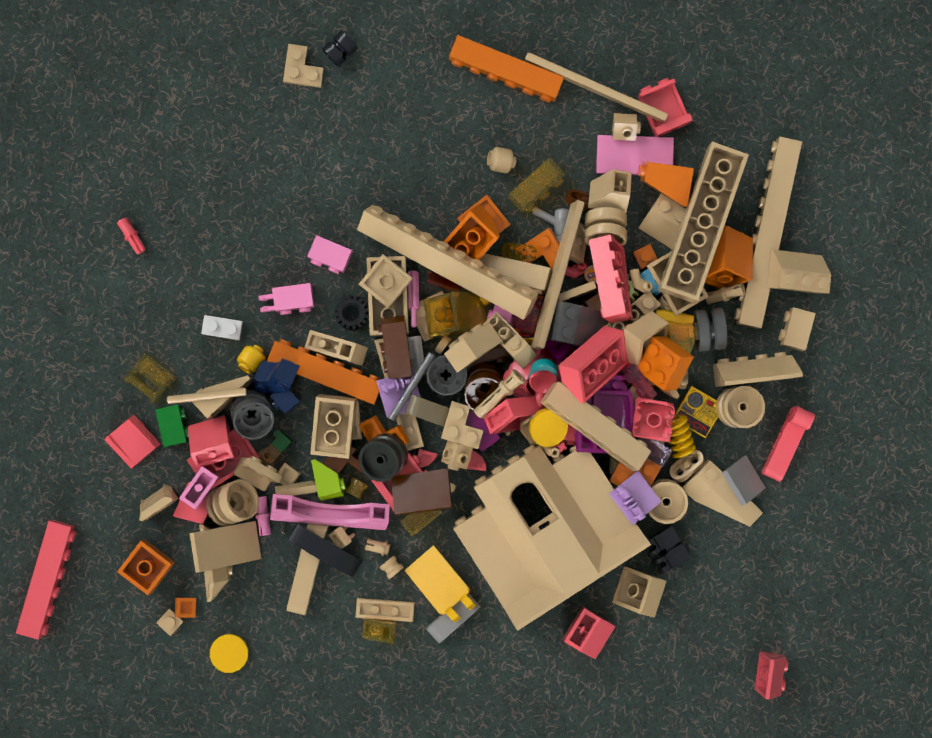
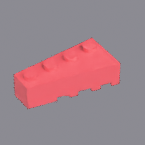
[589,234,632,324]

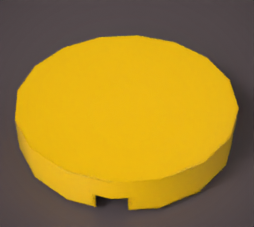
[529,408,568,447]
[210,634,249,673]

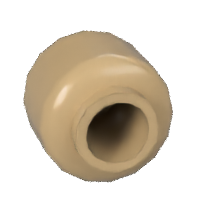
[487,147,516,173]

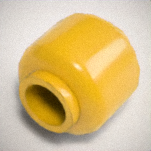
[237,345,266,374]

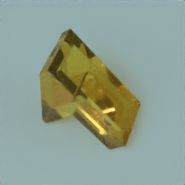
[362,619,396,644]

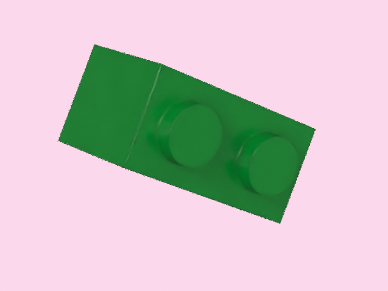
[155,404,189,447]

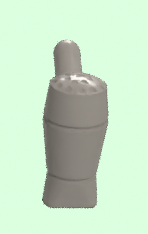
[532,207,569,242]

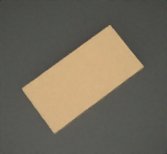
[190,521,261,572]

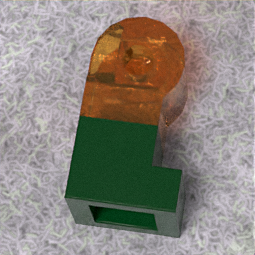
[259,428,294,464]

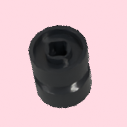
[322,31,358,67]

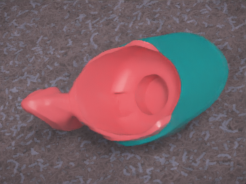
[528,359,558,407]

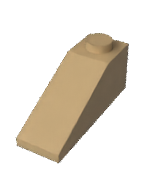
[304,330,368,366]

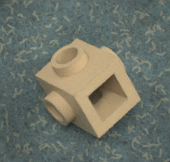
[441,440,473,471]

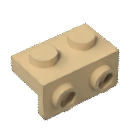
[233,456,282,491]

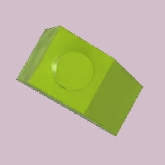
[311,459,346,501]

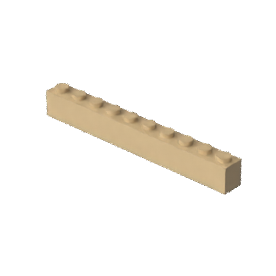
[734,137,802,329]
[357,205,538,320]

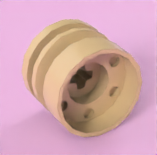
[206,479,259,526]

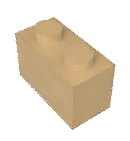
[778,307,816,351]

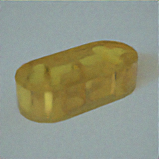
[501,242,537,262]

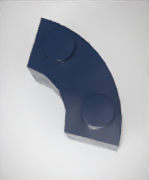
[252,358,300,393]

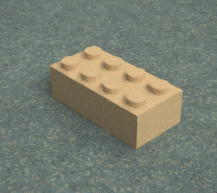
[367,256,409,336]

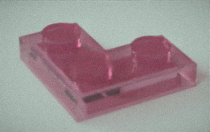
[616,364,657,399]

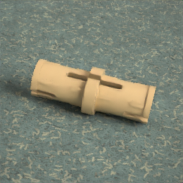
[706,283,746,305]

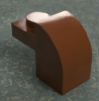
[323,446,363,474]

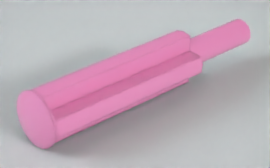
[407,271,419,327]

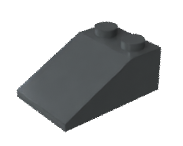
[547,302,607,347]

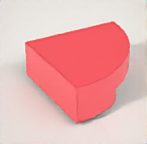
[417,448,438,468]
[467,450,486,471]

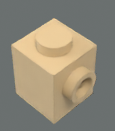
[612,113,641,141]

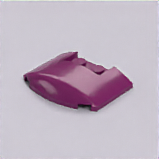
[574,375,634,453]

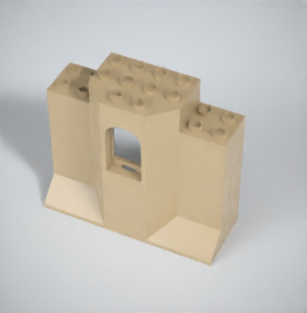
[453,444,651,631]

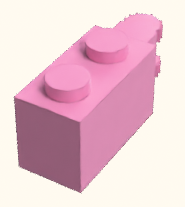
[259,283,315,315]

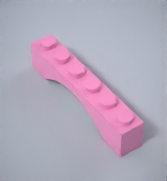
[270,494,390,530]

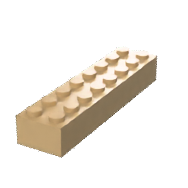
[658,142,749,303]

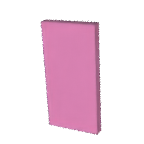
[596,135,674,175]

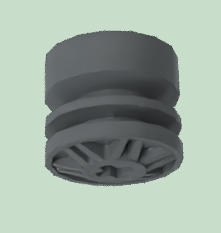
[425,355,467,396]
[229,389,274,440]

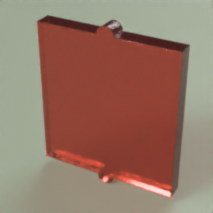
[427,271,463,293]

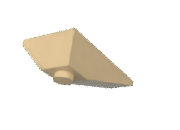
[682,460,763,527]

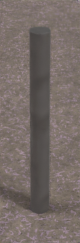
[388,352,435,421]

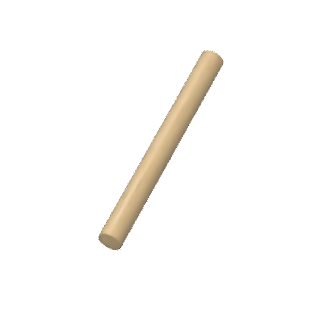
[167,388,247,404]

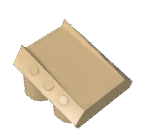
[139,484,179,522]

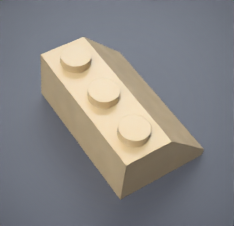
[638,193,686,250]
[767,250,831,293]
[647,252,709,316]

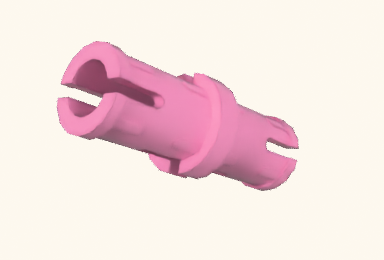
[255,496,272,536]

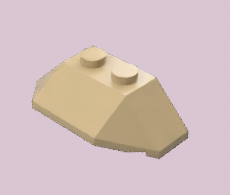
[199,523,233,602]

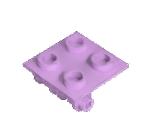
[376,371,421,418]
[609,471,661,525]

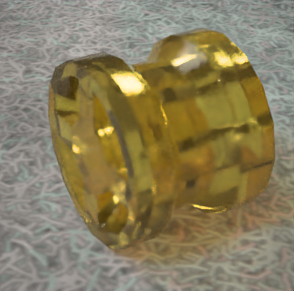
[345,477,369,499]

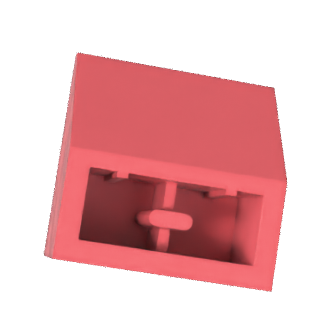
[562,606,616,659]

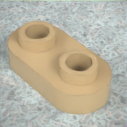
[669,450,705,482]

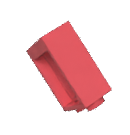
[484,396,545,434]

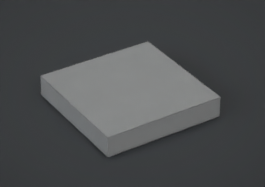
[722,455,766,506]

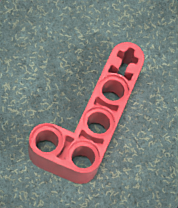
[762,406,815,482]

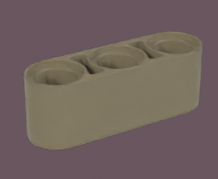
[405,395,450,427]

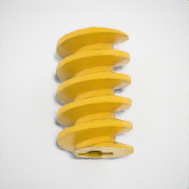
[669,415,696,458]

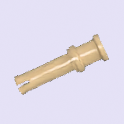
[474,369,526,418]

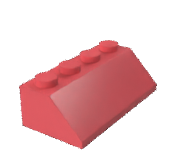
[559,326,628,403]

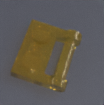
[124,353,176,404]

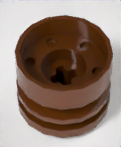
[464,363,505,413]

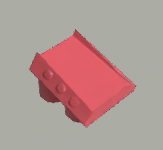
[632,398,675,442]
[105,415,161,469]

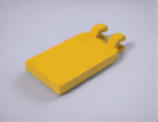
[404,545,476,623]

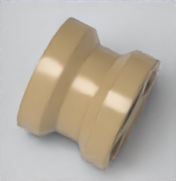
[379,555,404,579]

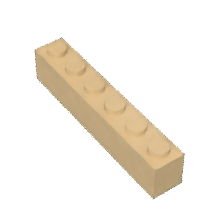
[540,381,651,471]

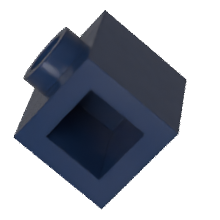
[270,388,301,414]

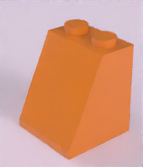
[638,161,694,207]
[705,226,753,289]

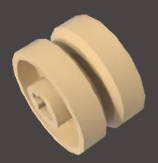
[585,207,627,246]
[716,386,765,428]
[648,478,688,524]

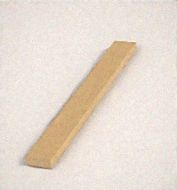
[525,53,668,123]
[531,200,584,350]

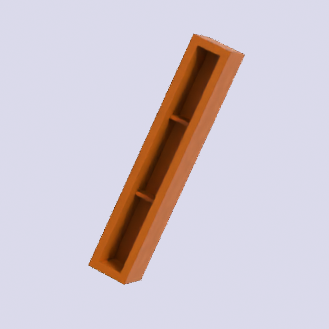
[449,35,564,103]
[267,339,381,405]

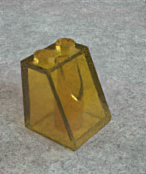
[423,292,486,338]

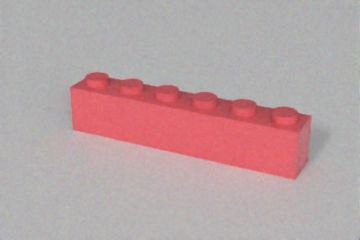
[16,520,76,640]

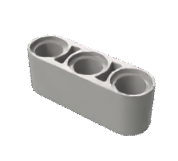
[426,593,481,643]

